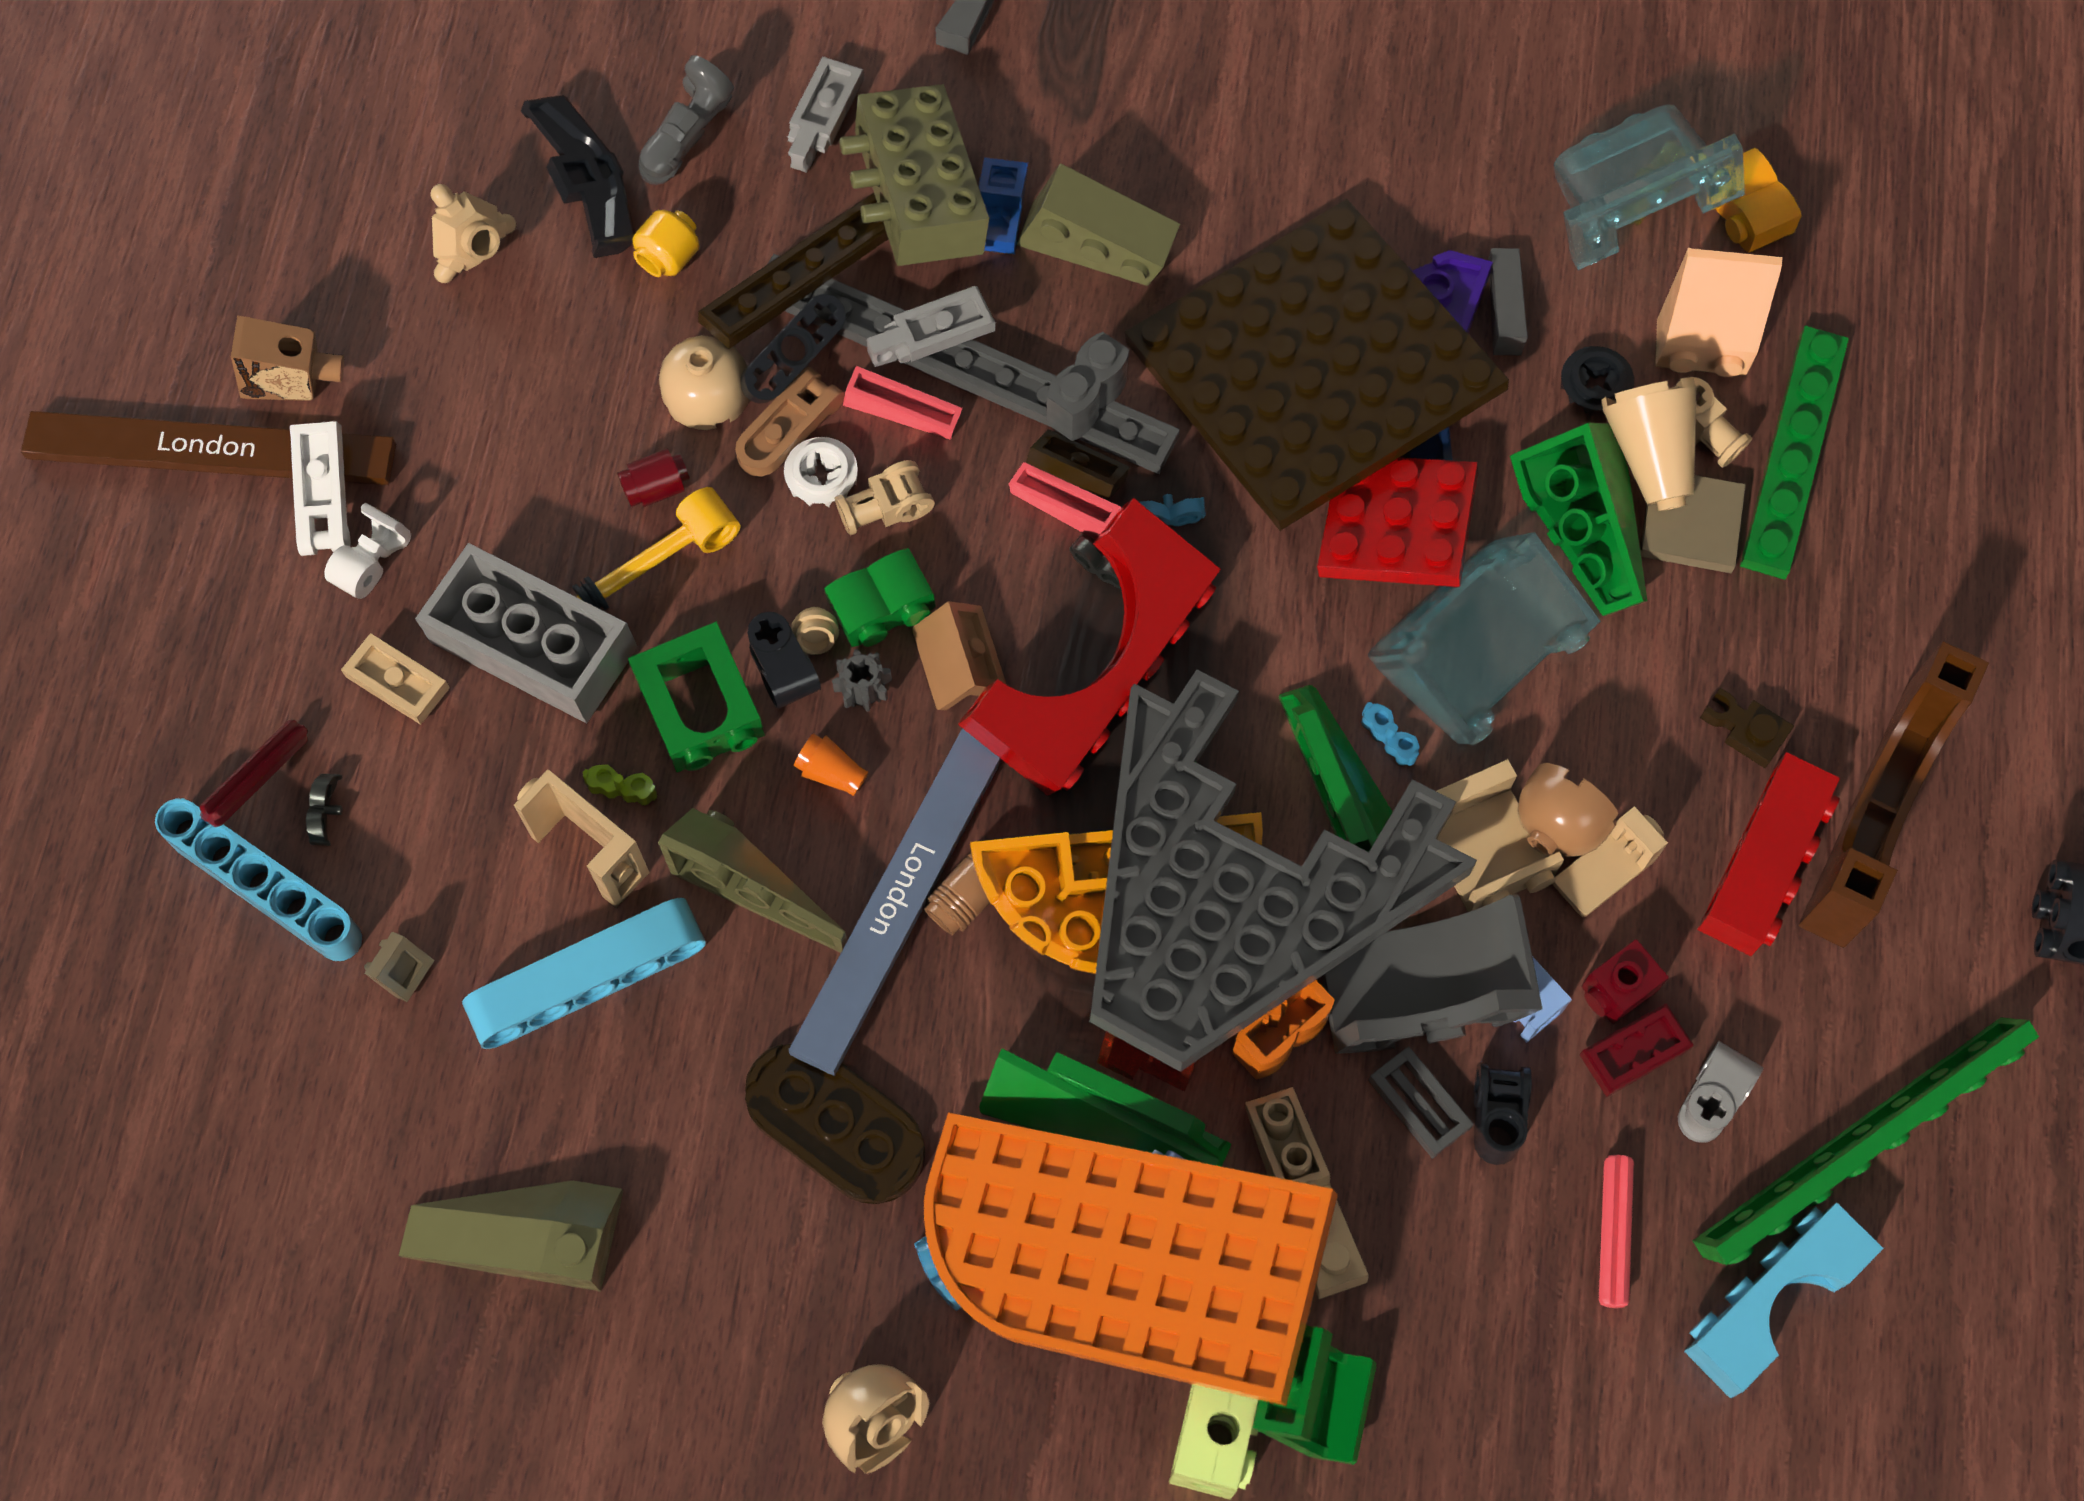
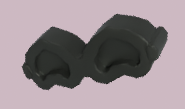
[1069,534,1121,589]
[306,773,343,846]

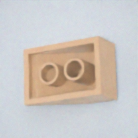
[1656,248,1782,377]

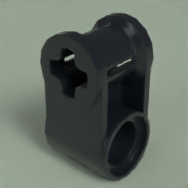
[747,612,821,709]
[1474,1062,1532,1165]

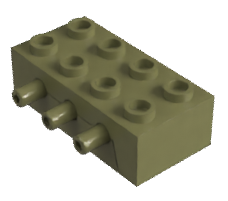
[840,84,989,266]

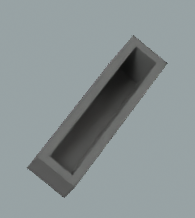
[935,0,994,55]
[1489,248,1527,356]

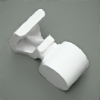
[325,503,411,599]

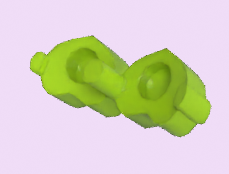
[583,764,657,806]

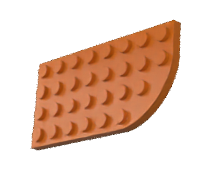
[924,1112,1338,1406]

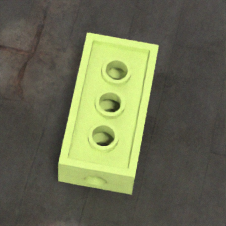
[1169,1384,1259,1500]

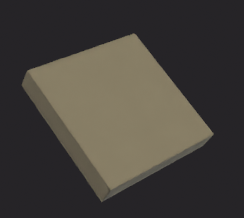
[1640,475,1745,573]

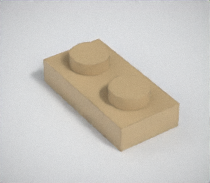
[341,633,450,725]

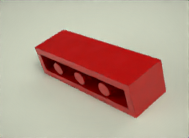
[1697,752,1840,956]

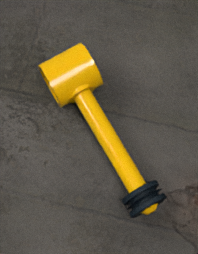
[572,487,741,610]

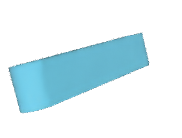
[155,798,362,961]
[462,898,706,1049]

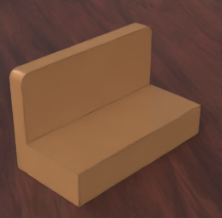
[912,601,1007,711]

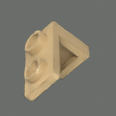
[1552,806,1668,917]

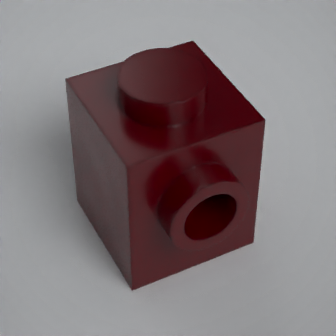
[1581,939,1669,1025]

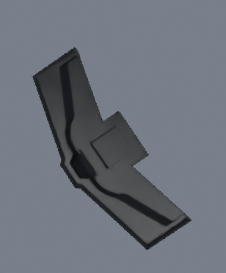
[521,95,635,258]

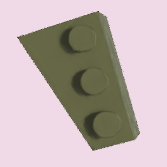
[1016,163,1180,286]

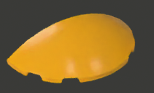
[970,812,1263,974]

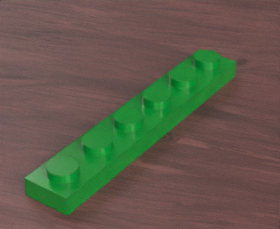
[1739,326,1849,580]

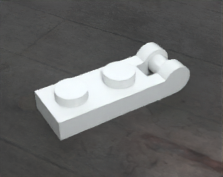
[290,421,351,556]

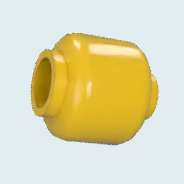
[632,210,699,277]

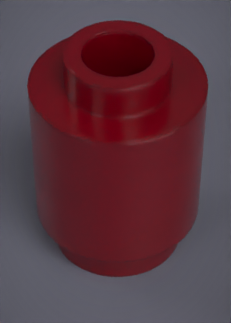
[617,448,690,507]

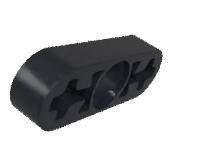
[741,294,846,403]

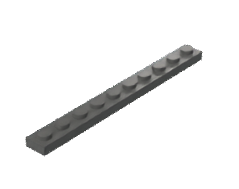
[768,254,1180,475]

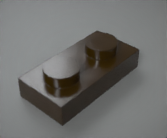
[1026,429,1130,501]

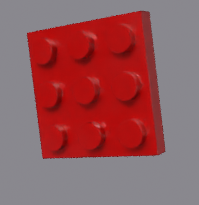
[1317,458,1478,587]

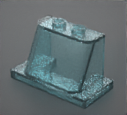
[1554,104,1745,270]

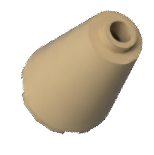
[1601,378,1696,512]

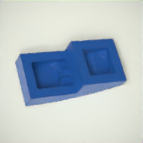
[978,157,1028,254]

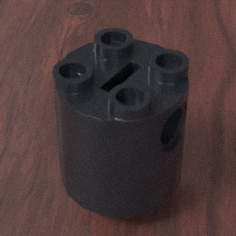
[2031,859,2084,965]

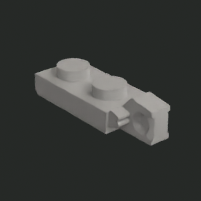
[788,56,864,173]
[867,286,996,367]

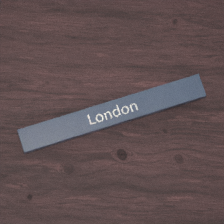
[789,728,1002,1076]

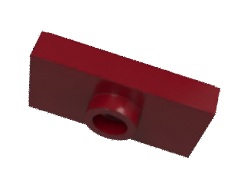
[1579,1003,1694,1097]

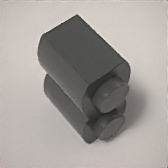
[1046,332,1129,441]

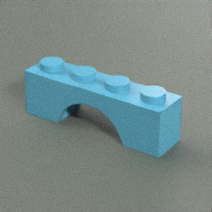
[1684,1203,1884,1398]

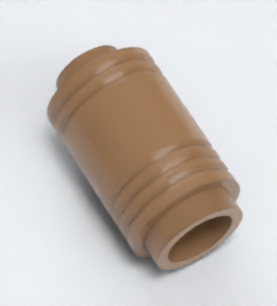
[924,853,990,936]

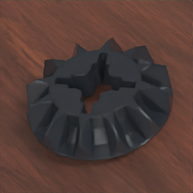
[1560,346,1634,415]

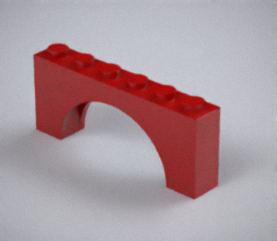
[958,498,1221,796]

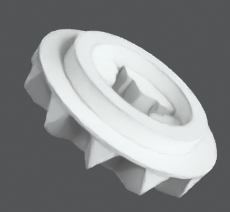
[784,437,858,507]

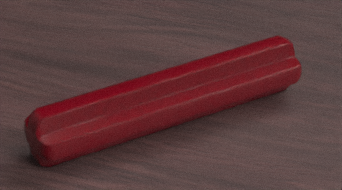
[200,720,308,827]

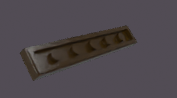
[698,193,888,349]

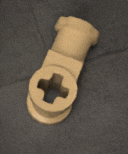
[1676,377,1752,468]
[835,460,935,536]

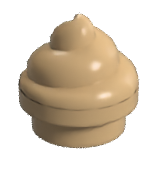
[791,607,839,654]

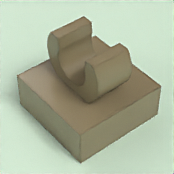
[364,932,435,1002]

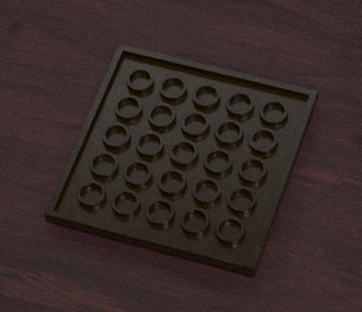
[1125,199,1509,531]

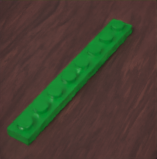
[1692,1017,2039,1265]

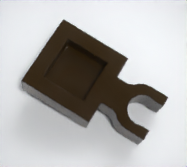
[1700,688,1794,768]

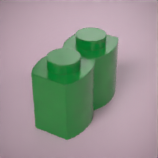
[824,548,936,647]

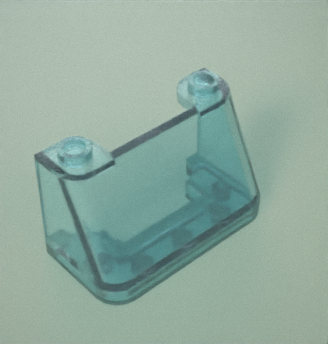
[1368,532,1601,745]

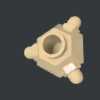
[431,184,516,283]

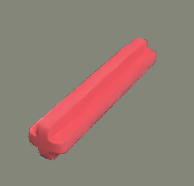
[1599,1155,1634,1308]

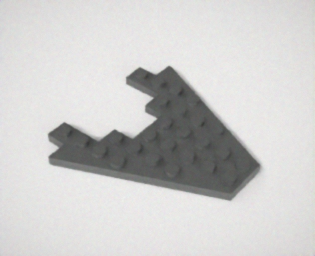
[1090,670,1477,1072]

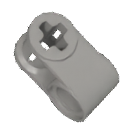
[1677,1041,1764,1143]

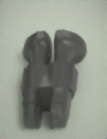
[639,55,734,185]

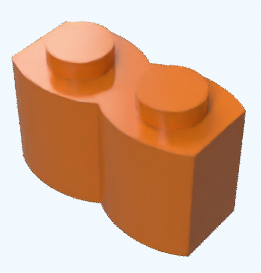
[1232,980,1335,1080]

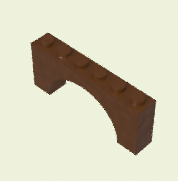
[1798,641,1989,948]

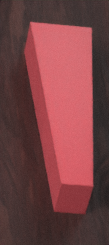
[843,366,963,440]
[1009,462,1121,540]

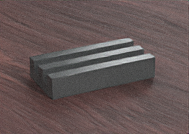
[1368,1046,1474,1159]

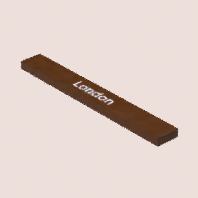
[21,411,396,485]

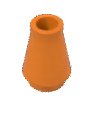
[794,733,869,796]

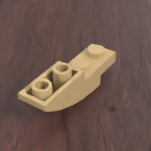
[1245,1087,1368,1299]

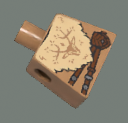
[231,316,344,401]

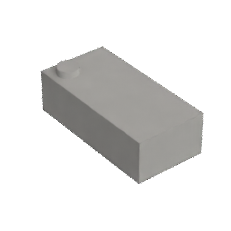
[415,543,638,723]

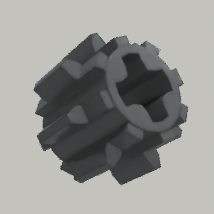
[832,649,892,712]

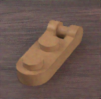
[735,367,845,477]

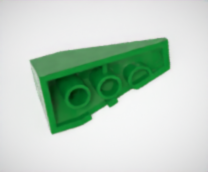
[1510,423,1647,616]

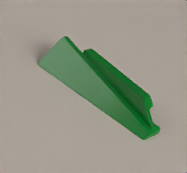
[1279,685,1393,852]
[979,1048,1232,1167]

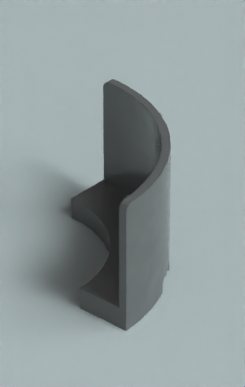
[1322,895,1543,1054]

